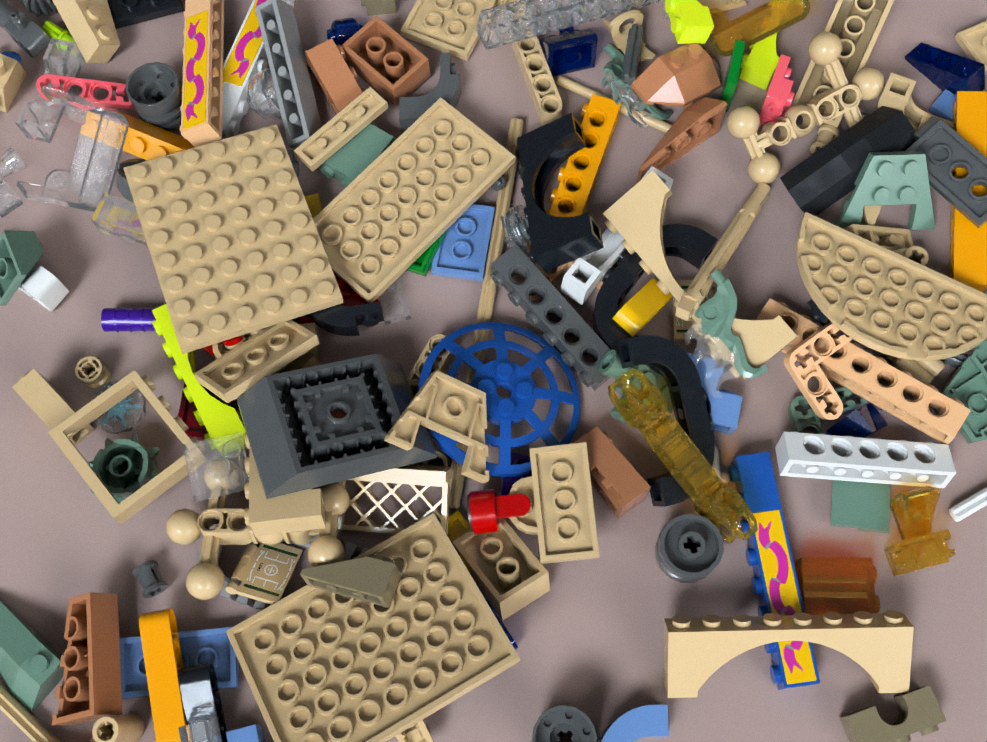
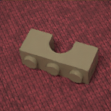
[839,685,947,742]

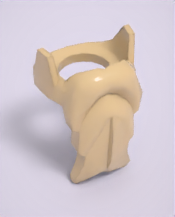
[603,8,655,65]

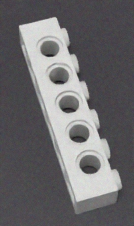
[775,431,956,488]

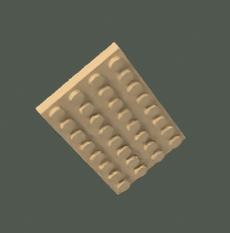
[313,97,516,303]

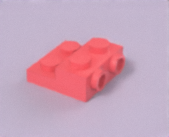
[759,54,795,129]

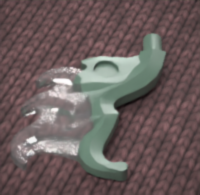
[601,43,673,129]
[685,269,768,399]

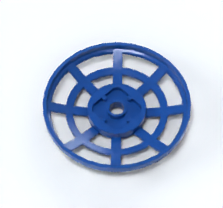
[418,322,581,477]

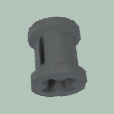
[132,560,168,598]

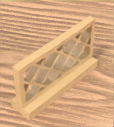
[337,464,452,536]

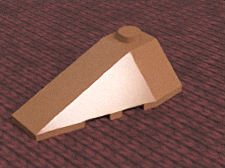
[637,97,728,182]

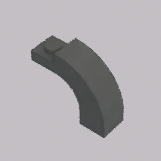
[399,53,461,132]

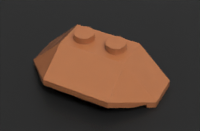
[630,43,721,107]

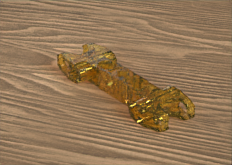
[608,368,758,544]

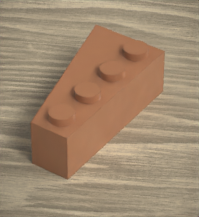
[52,592,123,725]

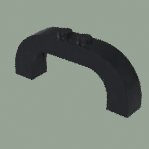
[593,224,718,354]
[617,335,715,507]

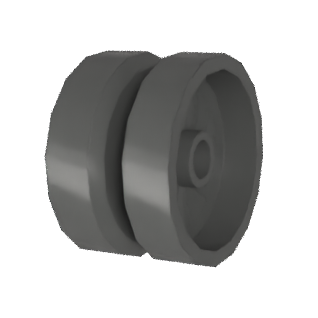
[655,514,724,583]

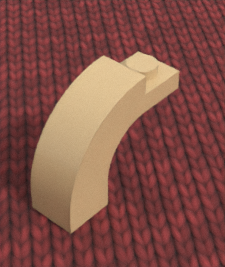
[878,72,954,131]

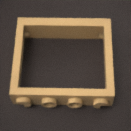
[48,370,207,525]

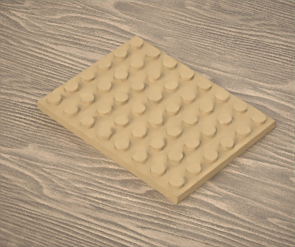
[123,124,344,354]
[226,513,521,742]

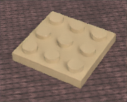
[400,0,497,61]

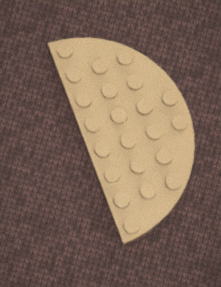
[796,212,987,361]

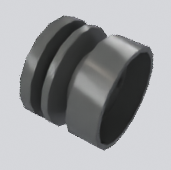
[126,62,182,131]
[532,705,598,742]

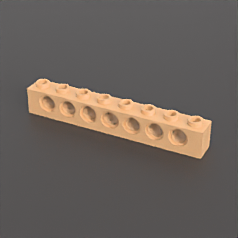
[756,298,971,445]

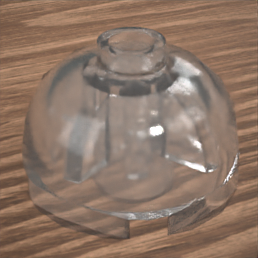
[247,67,282,120]

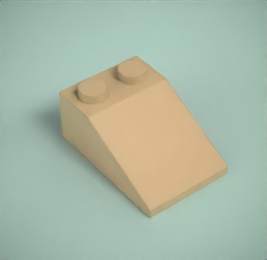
[452,518,550,621]

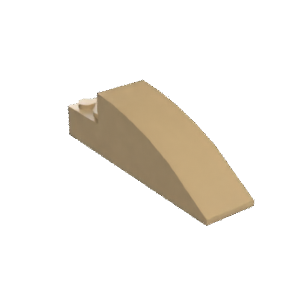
[790,0,894,128]

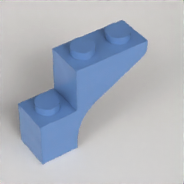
[683,349,743,435]

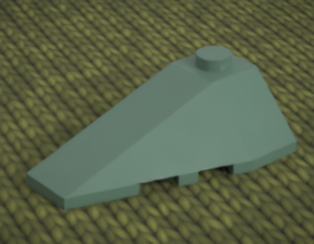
[0,599,64,712]

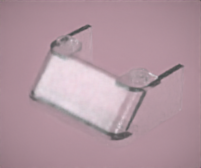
[16,86,129,212]

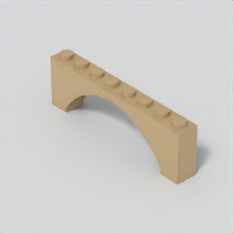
[603,170,797,379]
[244,322,326,536]
[663,610,914,698]

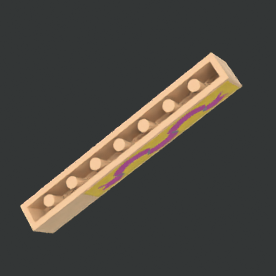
[180,0,224,147]

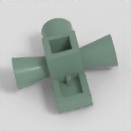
[598,349,673,425]

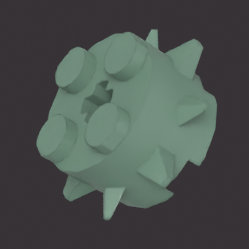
[89,433,160,503]

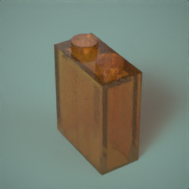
[795,557,880,615]

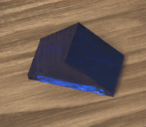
[826,403,888,438]

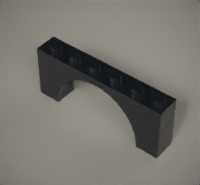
[516,113,604,272]

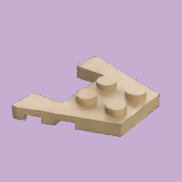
[384,370,489,483]

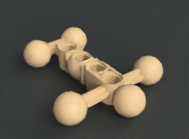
[727,31,885,184]
[166,458,350,600]

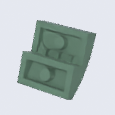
[830,480,891,534]

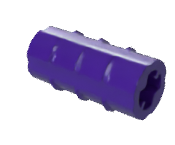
[101,307,156,333]

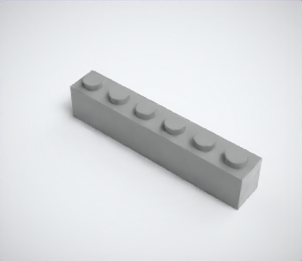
[255,0,322,149]

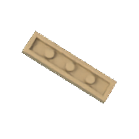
[294,87,388,172]

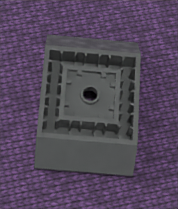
[237,353,437,499]

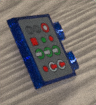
[540,29,598,77]

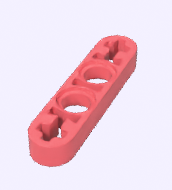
[36,74,134,110]

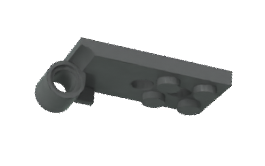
[906,116,987,229]

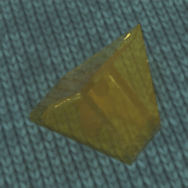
[890,486,941,543]

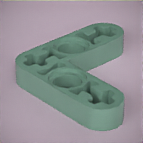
[788,387,868,434]

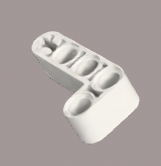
[18,266,70,312]

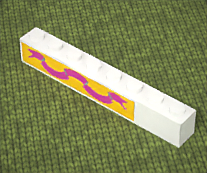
[217,0,295,141]

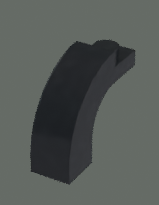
[307,302,385,336]

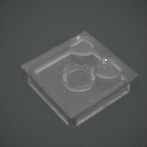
[183,432,249,502]

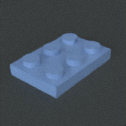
[431,204,495,282]

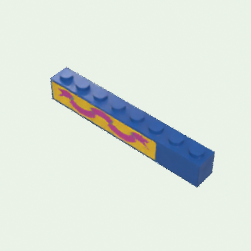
[728,452,820,690]

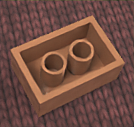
[341,15,431,107]

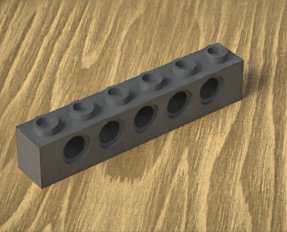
[490,244,611,390]

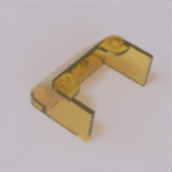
[697,0,810,57]

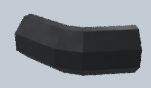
[780,106,914,216]

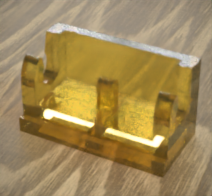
[884,529,956,577]

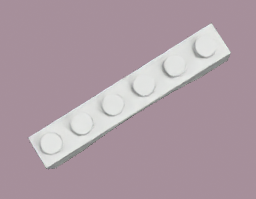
[560,166,674,305]

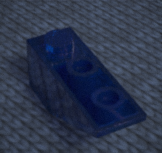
[905,43,985,95]

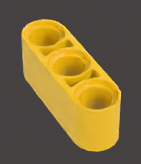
[613,277,673,337]

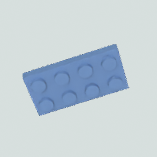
[120,627,239,699]

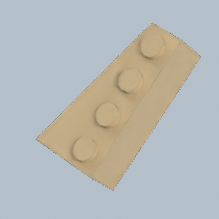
[52,0,120,63]

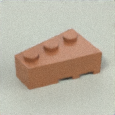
[305,38,365,115]
[572,426,651,518]

